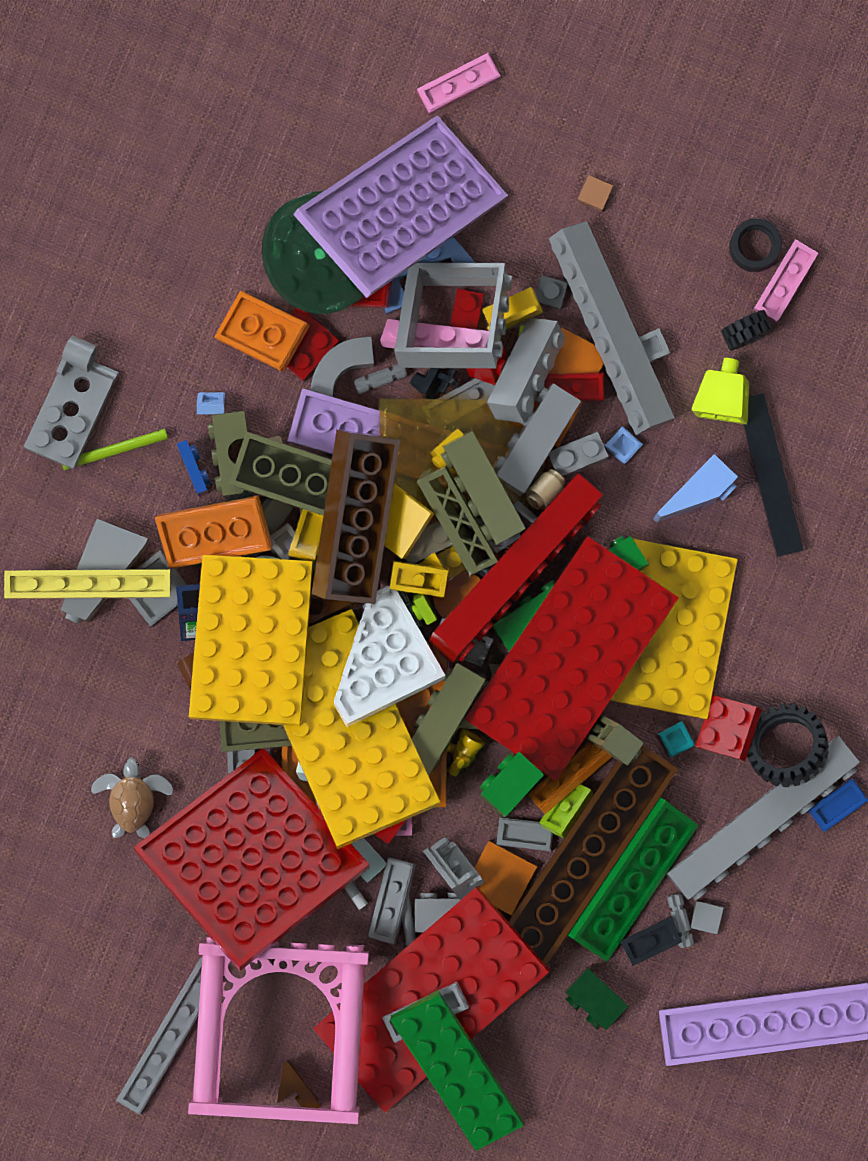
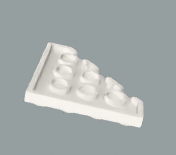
[334,586,445,727]

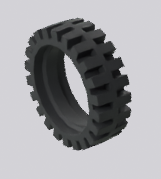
[747,703,829,787]

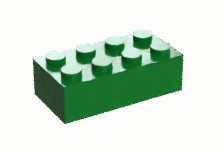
[479,752,544,818]

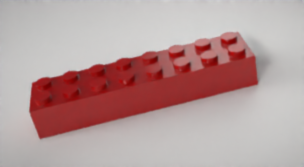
[427,473,603,664]

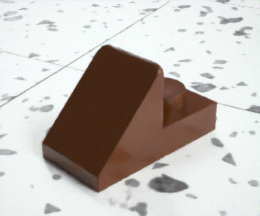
[277,1060,321,1108]

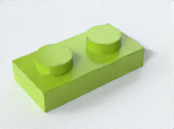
[411,593,437,625]
[539,784,594,839]

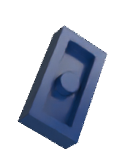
[177,440,211,497]

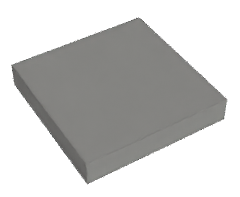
[129,550,187,627]

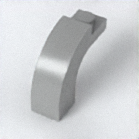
[311,337,374,397]

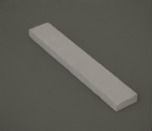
[116,957,202,1115]

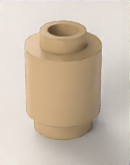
[526,469,566,510]

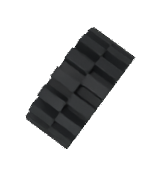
[721,310,774,351]

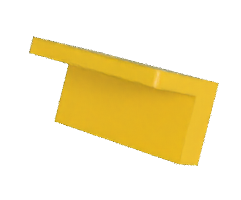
[482,287,543,331]

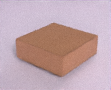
[577,175,613,212]

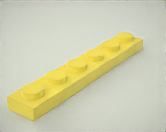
[4,569,171,599]

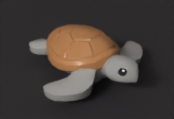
[91,757,173,838]

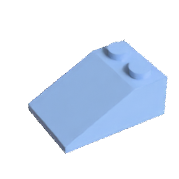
[653,454,738,523]

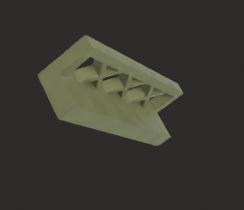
[417,465,500,575]

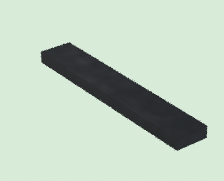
[743,393,804,558]

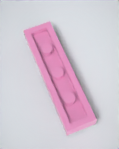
[380,319,489,348]

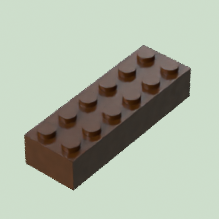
[312,430,400,604]

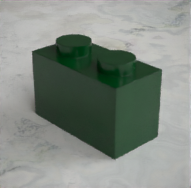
[564,967,628,1030]

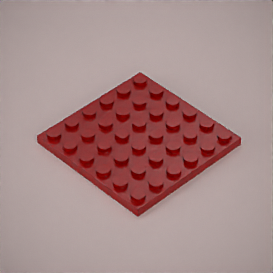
[134,749,370,971]

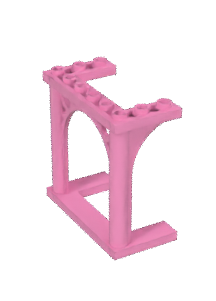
[188,937,370,1124]

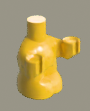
[447,728,485,776]

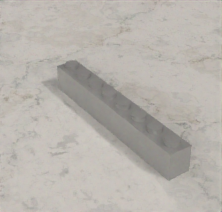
[549,221,674,435]
[666,736,859,900]

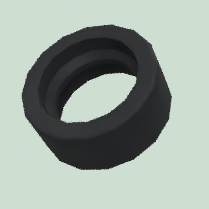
[729,219,782,272]

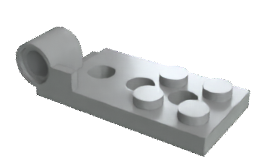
[24,335,119,470]

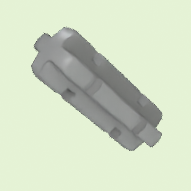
[354,364,407,394]
[667,894,694,948]

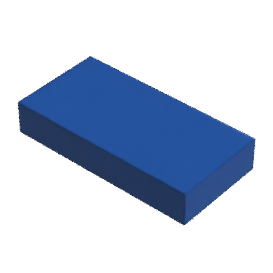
[808,778,868,832]

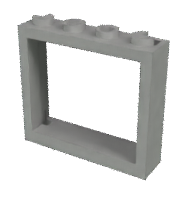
[394,263,512,368]

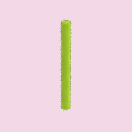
[62,429,168,471]

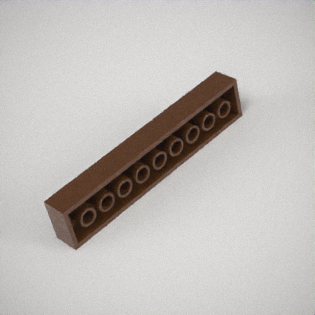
[508,745,678,999]

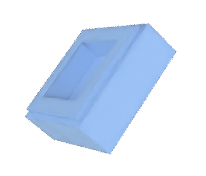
[196,392,225,414]
[604,426,643,465]

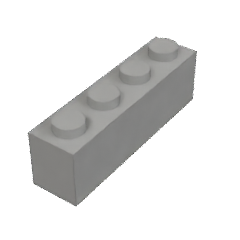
[487,318,565,423]
[493,383,581,496]

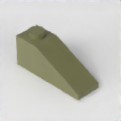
[584,715,644,765]

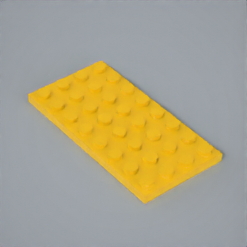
[283,609,440,849]

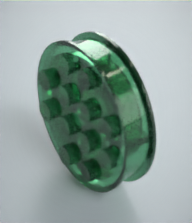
[262,191,365,314]

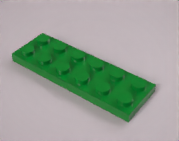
[567,797,699,962]
[390,990,524,1151]

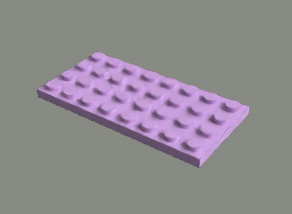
[293,115,508,298]

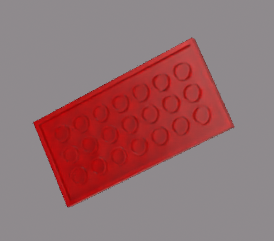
[465,536,679,781]
[313,886,550,1112]

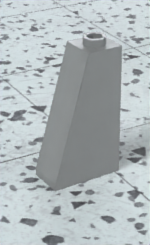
[60,519,150,624]

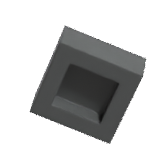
[536,276,568,310]

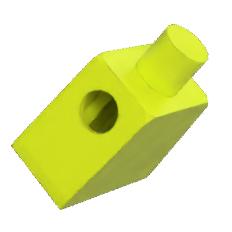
[692,358,749,425]

